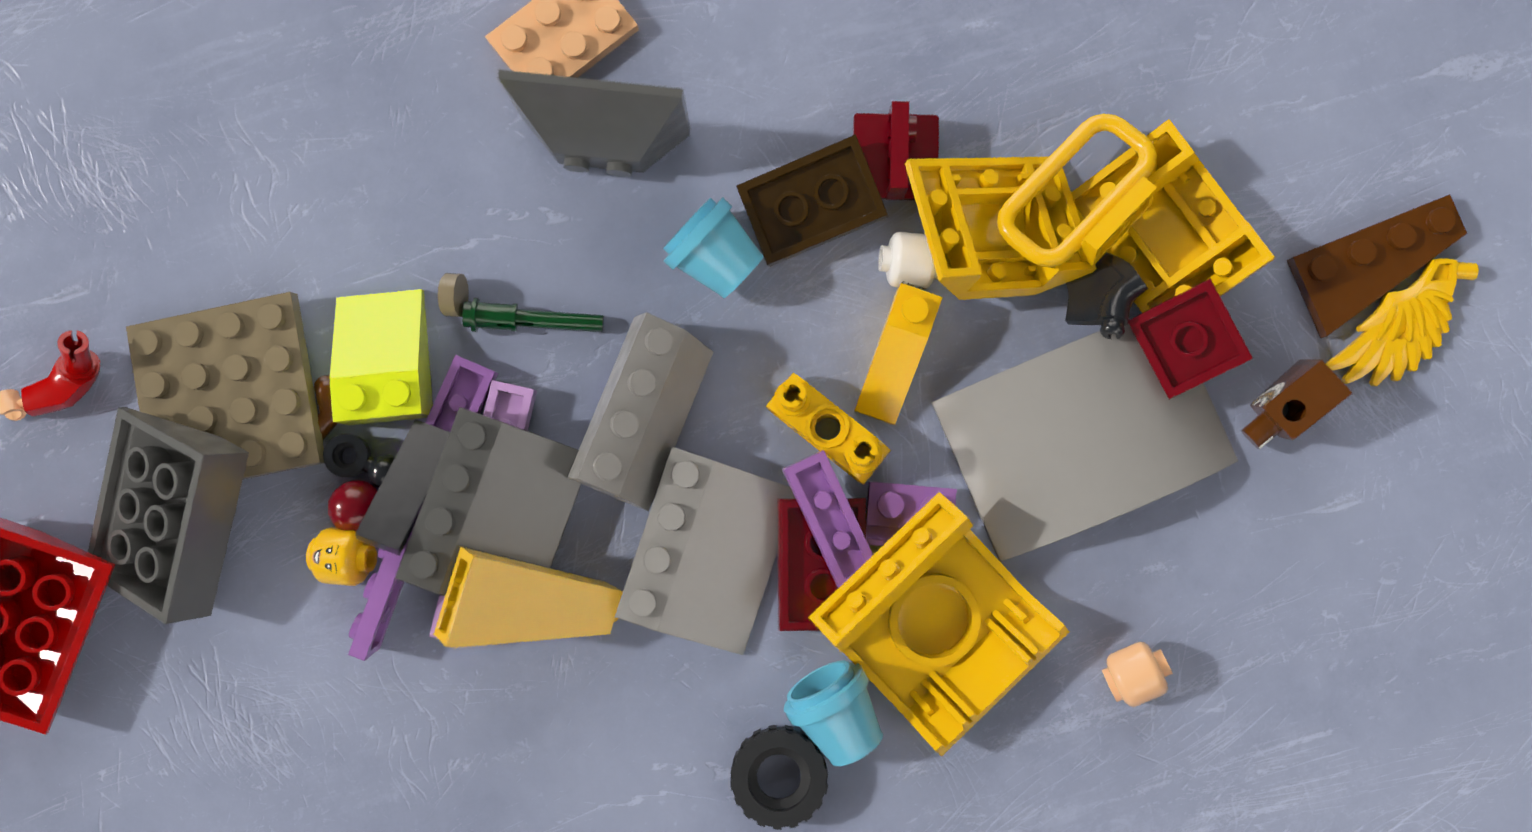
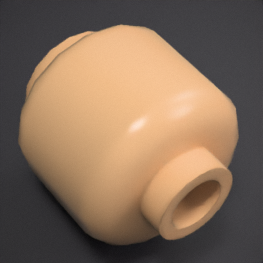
[1102,642,1173,707]

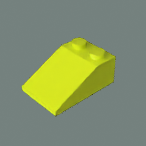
[330,289,433,425]

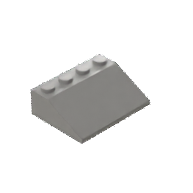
[615,447,795,655]

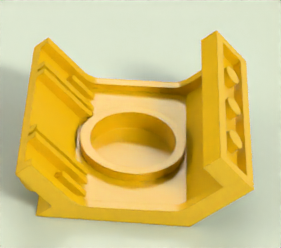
[809,492,1069,757]

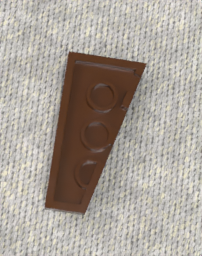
[1286,194,1467,339]

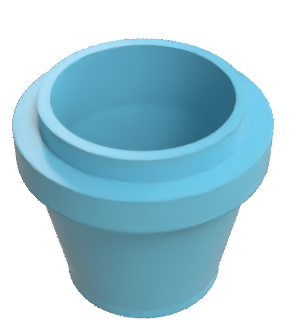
[663,197,764,299]
[783,660,883,766]

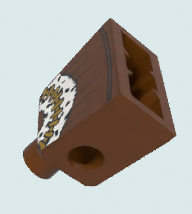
[1241,359,1352,450]

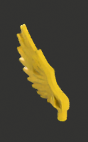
[1326,258,1479,387]

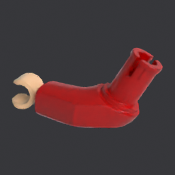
[0,330,100,421]

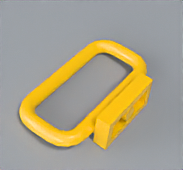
[997,113,1157,267]

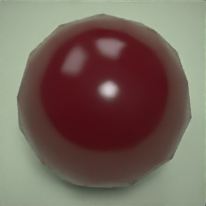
[328,480,378,531]

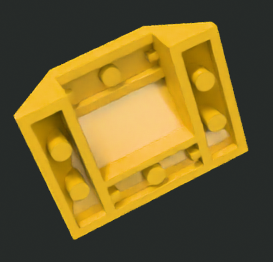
[1071,119,1276,313]
[905,157,1096,300]

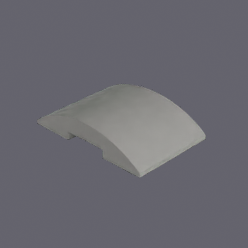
[932,317,1238,562]

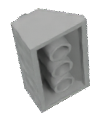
[567,312,713,511]

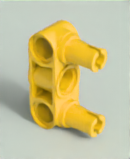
[765,373,891,485]

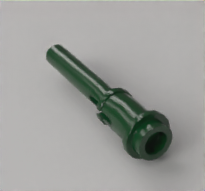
[462,298,604,332]

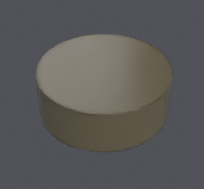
[437,273,469,317]

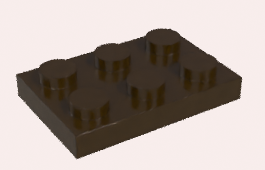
[736,134,889,267]

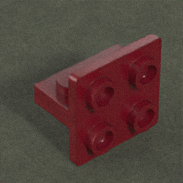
[853,101,939,200]

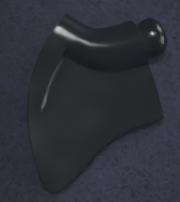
[1065,252,1148,340]

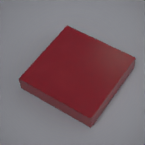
[1128,278,1253,399]

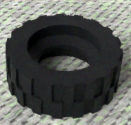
[730,725,828,830]

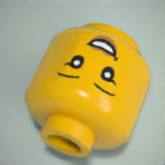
[306,527,377,586]

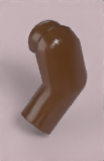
[314,375,338,440]

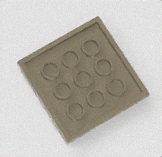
[126,292,324,480]

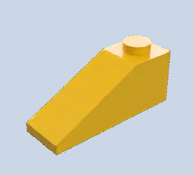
[854,283,943,425]

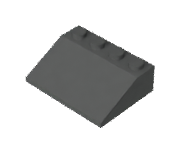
[88,407,249,624]
[395,407,582,596]

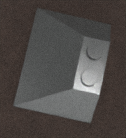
[498,70,690,177]

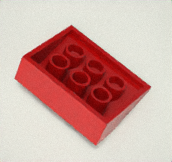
[0,517,115,735]

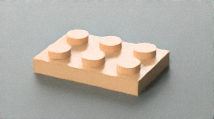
[485,0,639,78]

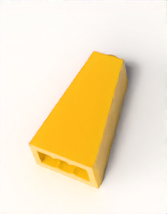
[433,547,623,648]

